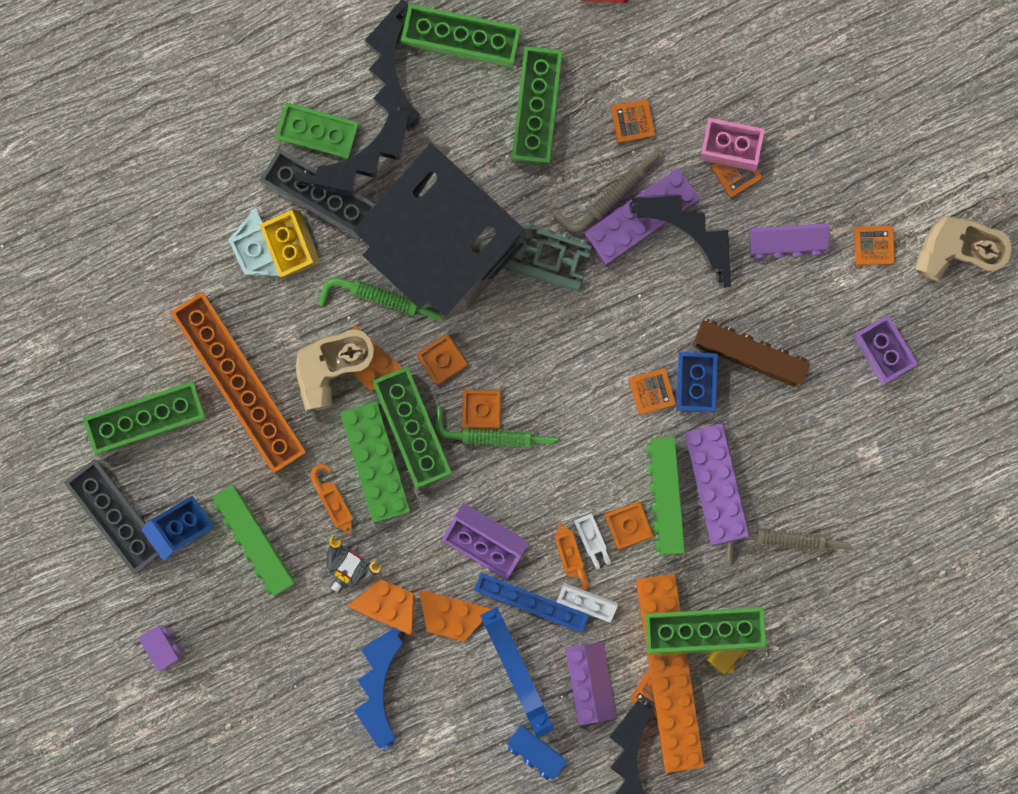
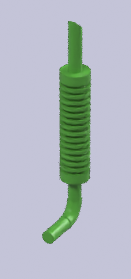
[317,277,444,322]
[435,406,561,448]

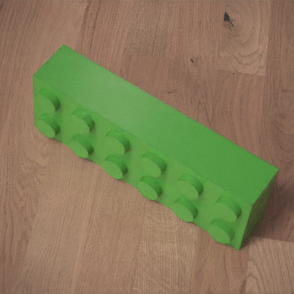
[401,4,521,68]
[511,46,562,167]
[372,366,452,488]
[83,381,207,456]
[340,401,411,524]
[646,436,685,556]
[212,485,296,597]
[645,607,767,655]

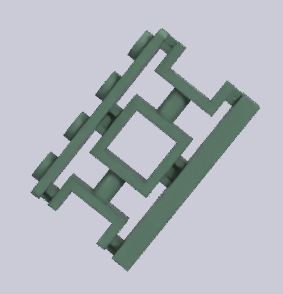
[505,222,592,292]

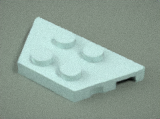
[229,208,279,276]

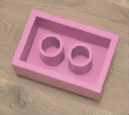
[700,118,765,171]

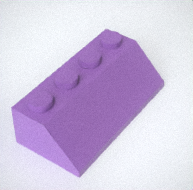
[749,223,829,259]
[441,503,530,580]
[565,642,616,725]

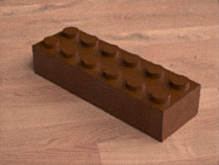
[692,319,810,389]

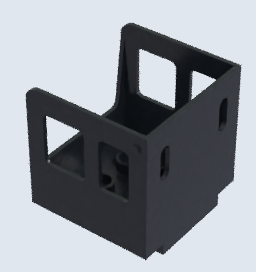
[353,143,539,317]

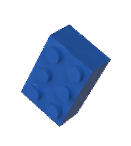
[676,352,718,413]
[141,495,215,561]
[507,724,567,780]

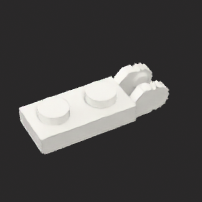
[574,513,611,570]

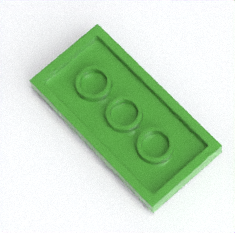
[275,102,359,159]

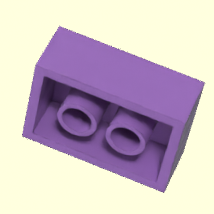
[852,315,918,385]
[138,625,185,671]

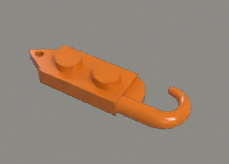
[310,464,354,535]
[554,521,589,591]

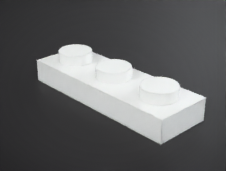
[557,583,618,623]

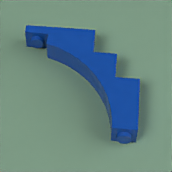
[480,607,555,738]
[354,623,414,750]

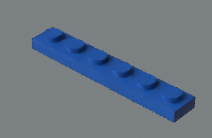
[474,573,589,633]

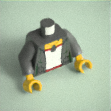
[327,534,384,593]

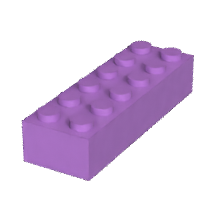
[584,168,700,267]
[685,423,751,546]

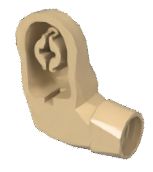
[914,216,1012,281]
[296,329,374,411]

